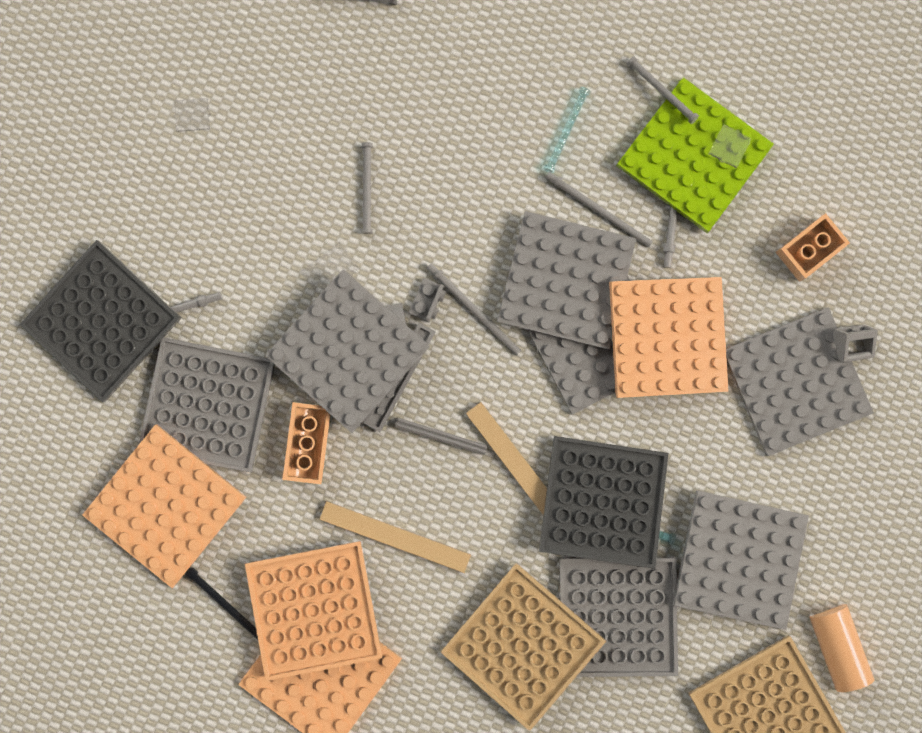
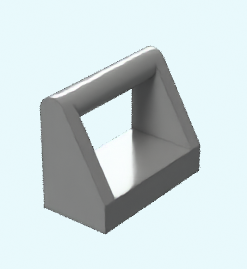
[833,325,878,363]

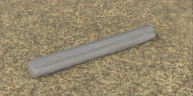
[395,418,487,455]

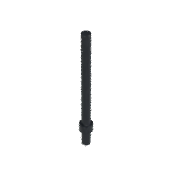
[185,567,258,640]

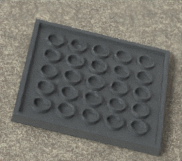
[19,240,182,403]
[538,436,669,569]

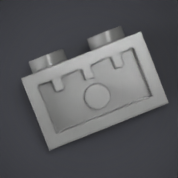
[409,278,446,322]

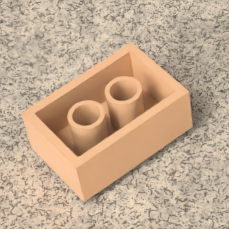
[775,213,850,282]

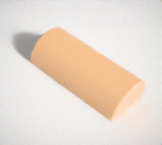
[282,402,330,484]
[809,604,874,692]

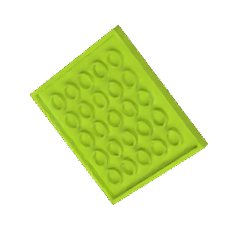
[616,77,774,233]

